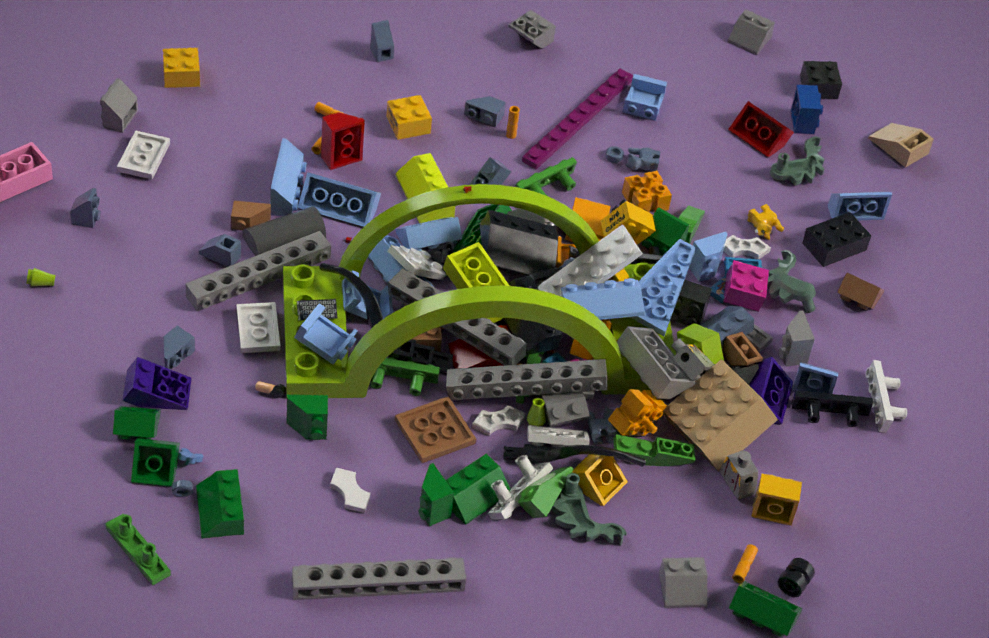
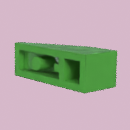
[679,205,705,244]
[518,466,573,518]

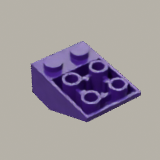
[122,357,192,410]

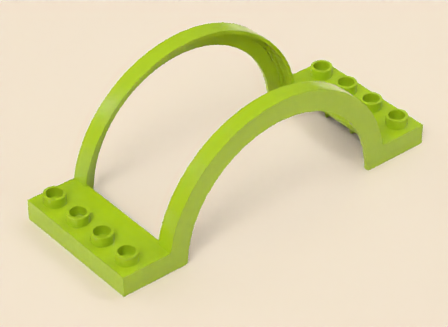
[283,184,676,398]

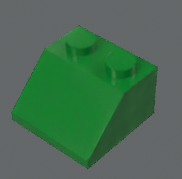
[641,207,689,256]
[286,394,328,440]
[113,406,161,439]
[131,438,180,486]
[418,463,454,527]

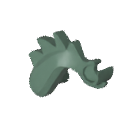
[770,136,825,185]
[767,250,816,313]
[551,473,626,546]

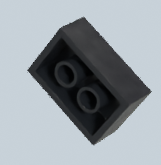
[802,212,871,267]

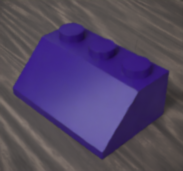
[749,357,793,425]

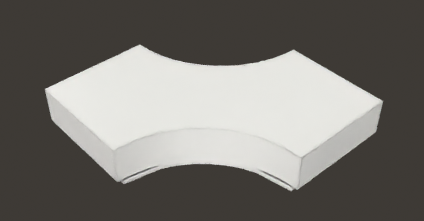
[724,235,771,260]
[472,405,526,436]
[330,468,370,513]

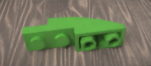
[613,434,695,466]

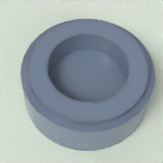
[606,146,624,163]
[172,480,193,497]

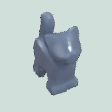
[626,147,661,172]
[588,406,617,445]

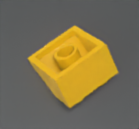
[572,454,628,506]

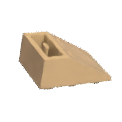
[868,123,934,168]

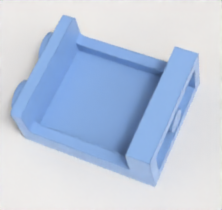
[623,74,667,121]
[342,270,394,319]
[294,303,357,365]

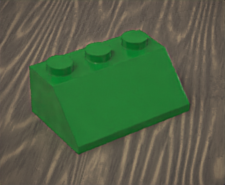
[446,454,510,525]
[196,469,244,538]
[729,581,803,637]

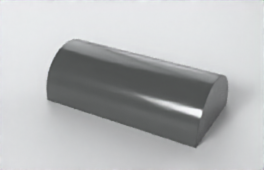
[242,206,326,256]

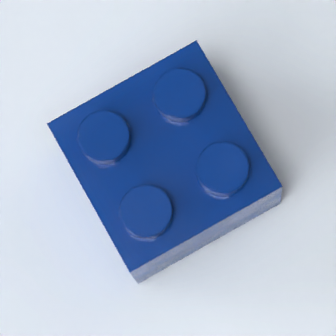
[790,85,823,134]

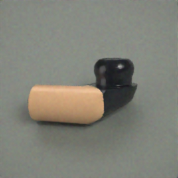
[255,381,286,398]

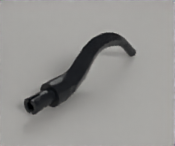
[319,263,383,328]
[503,444,646,467]

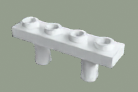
[865,360,907,433]
[488,455,553,520]

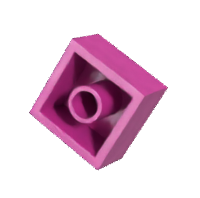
[723,260,769,312]

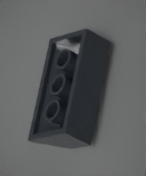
[503,276,563,356]

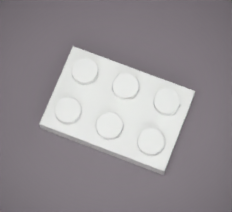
[117,131,170,179]
[388,245,447,280]
[236,302,280,353]
[527,425,590,447]

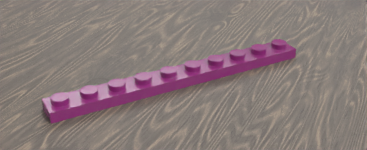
[522,68,634,169]

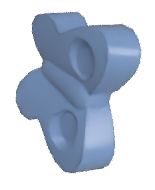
[178,448,203,465]

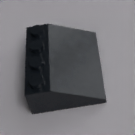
[480,210,558,281]

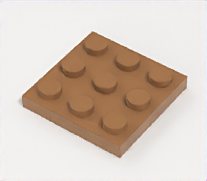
[395,396,476,463]

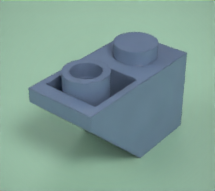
[370,20,394,62]
[464,96,506,127]
[469,157,512,185]
[70,188,101,228]
[199,234,241,267]
[164,325,195,370]

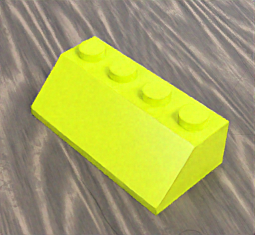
[396,153,456,223]
[443,242,510,323]

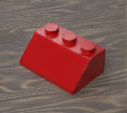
[728,101,794,157]
[321,112,365,170]

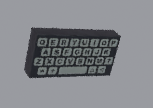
[297,299,338,321]

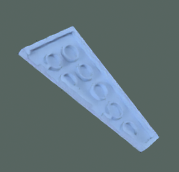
[630,239,695,336]

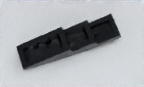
[388,339,453,375]

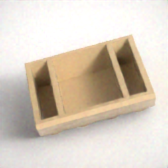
[663,359,778,472]

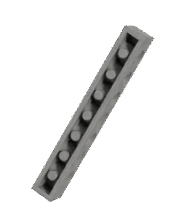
[186,231,331,311]
[388,268,526,366]
[446,359,607,400]
[292,557,466,600]

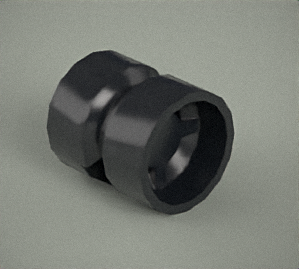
[777,558,815,598]

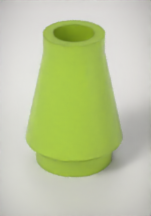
[26,268,56,287]
[527,398,546,426]

